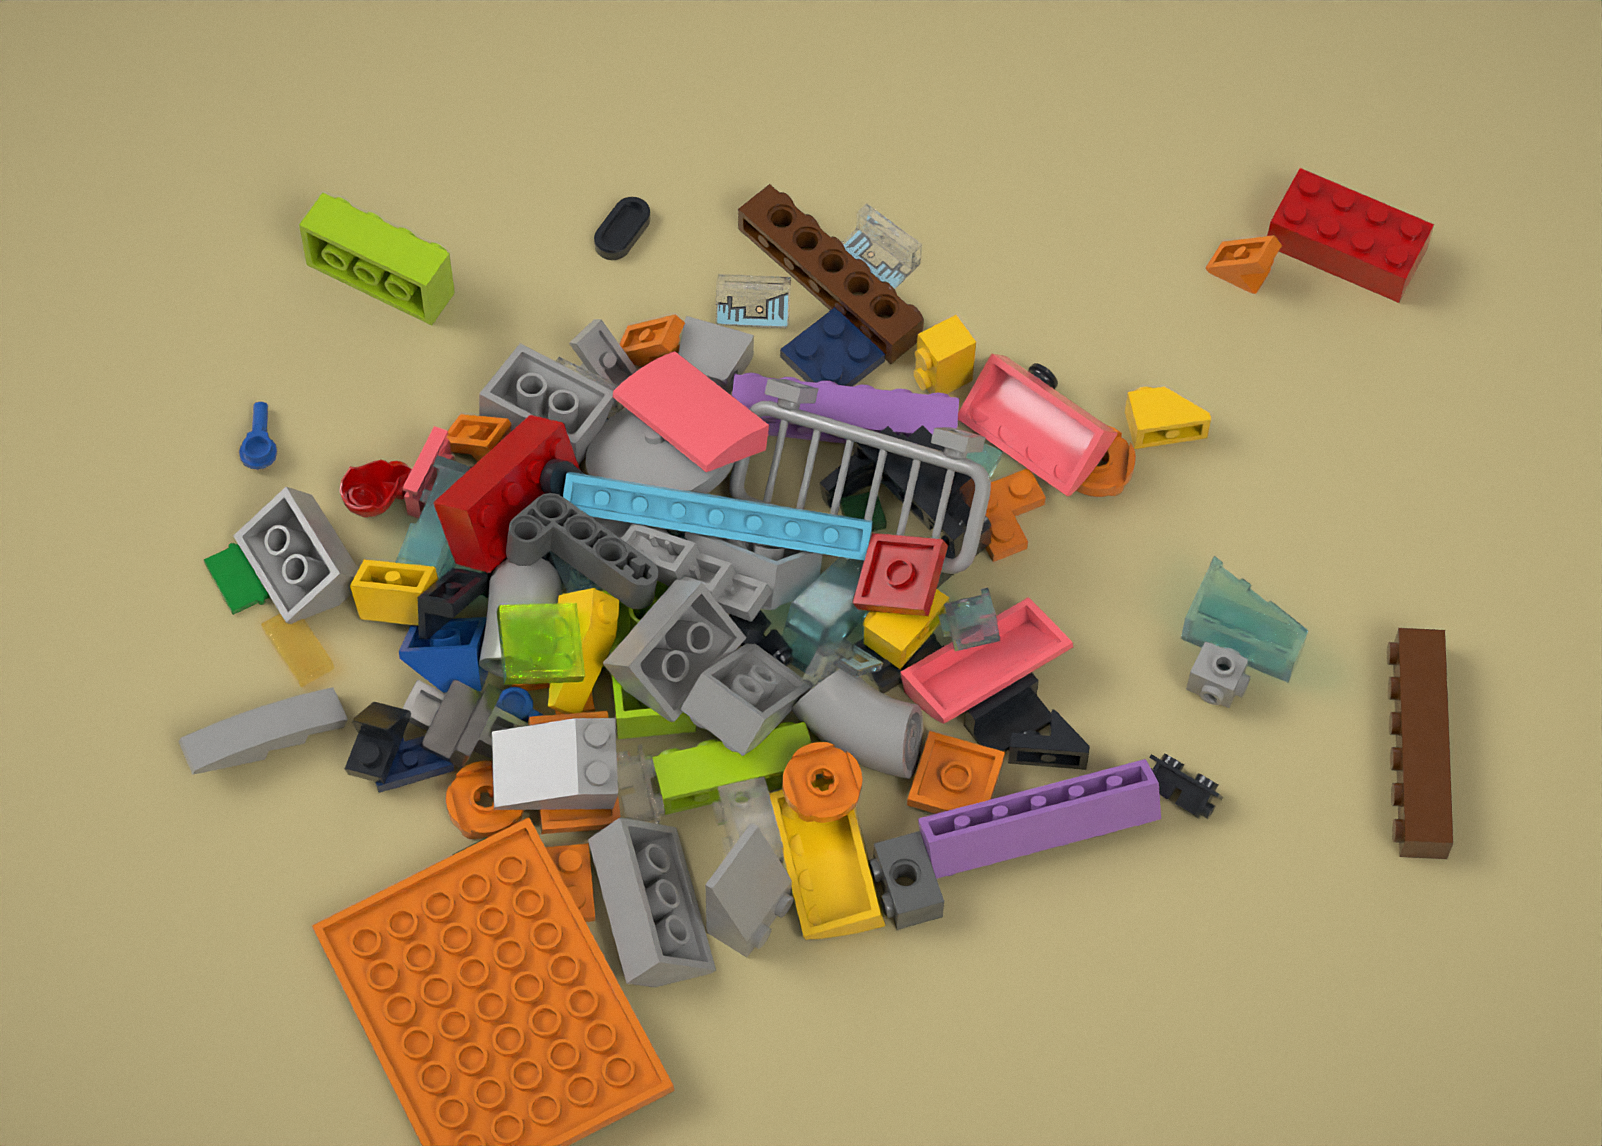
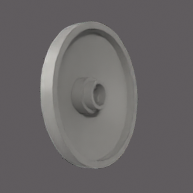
[586,408,734,494]

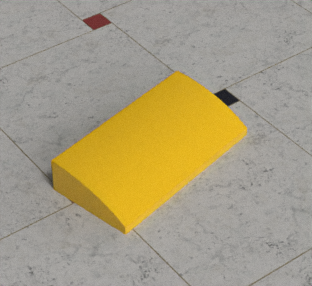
[769,778,886,940]

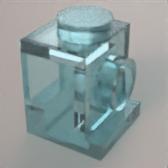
[938,587,1000,651]

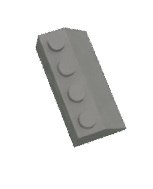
[588,817,716,987]

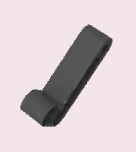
[506,493,659,609]

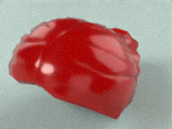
[339,459,412,518]

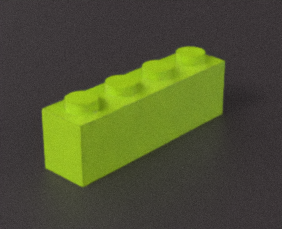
[652,722,817,815]

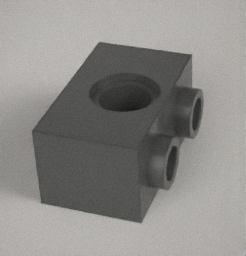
[868,831,945,930]

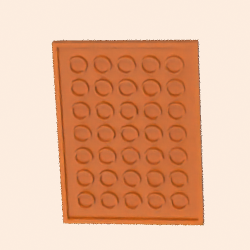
[312,817,675,1146]

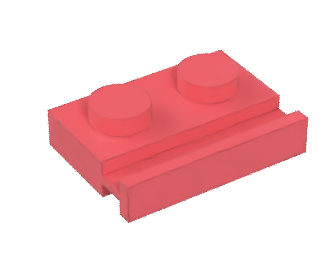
[403,426,455,519]

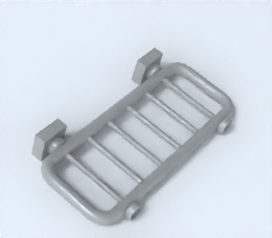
[729,379,991,574]

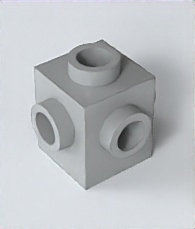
[1186,641,1251,708]

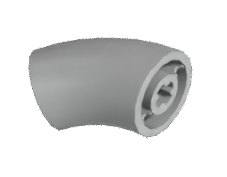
[479,558,562,682]
[791,665,923,779]

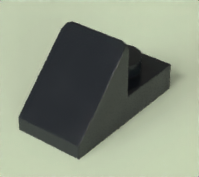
[344,701,412,784]
[1008,709,1090,770]

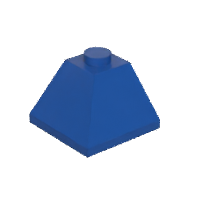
[399,617,488,693]

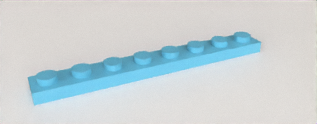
[563,472,873,561]

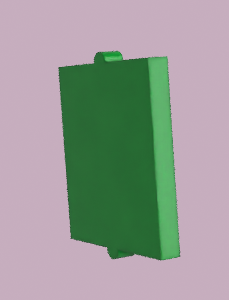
[203,543,270,615]

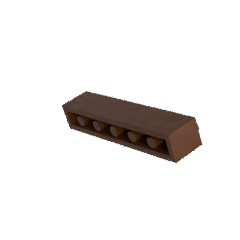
[1387,628,1453,859]

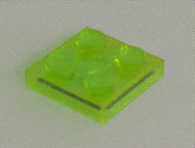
[496,603,585,685]

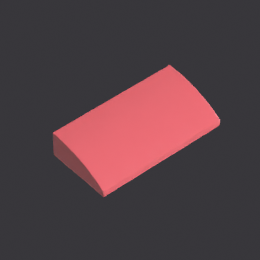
[613,351,769,472]
[958,353,1118,496]
[900,597,1073,724]

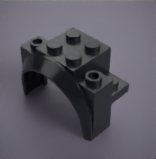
[819,425,991,589]

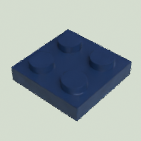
[780,307,885,387]

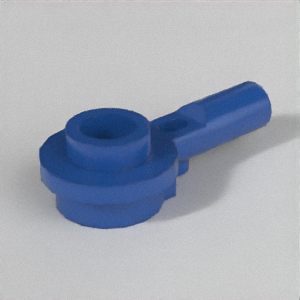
[239,402,278,470]
[495,687,545,723]

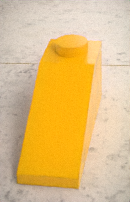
[548,588,620,714]

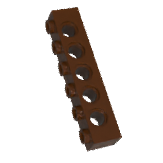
[738,184,924,364]

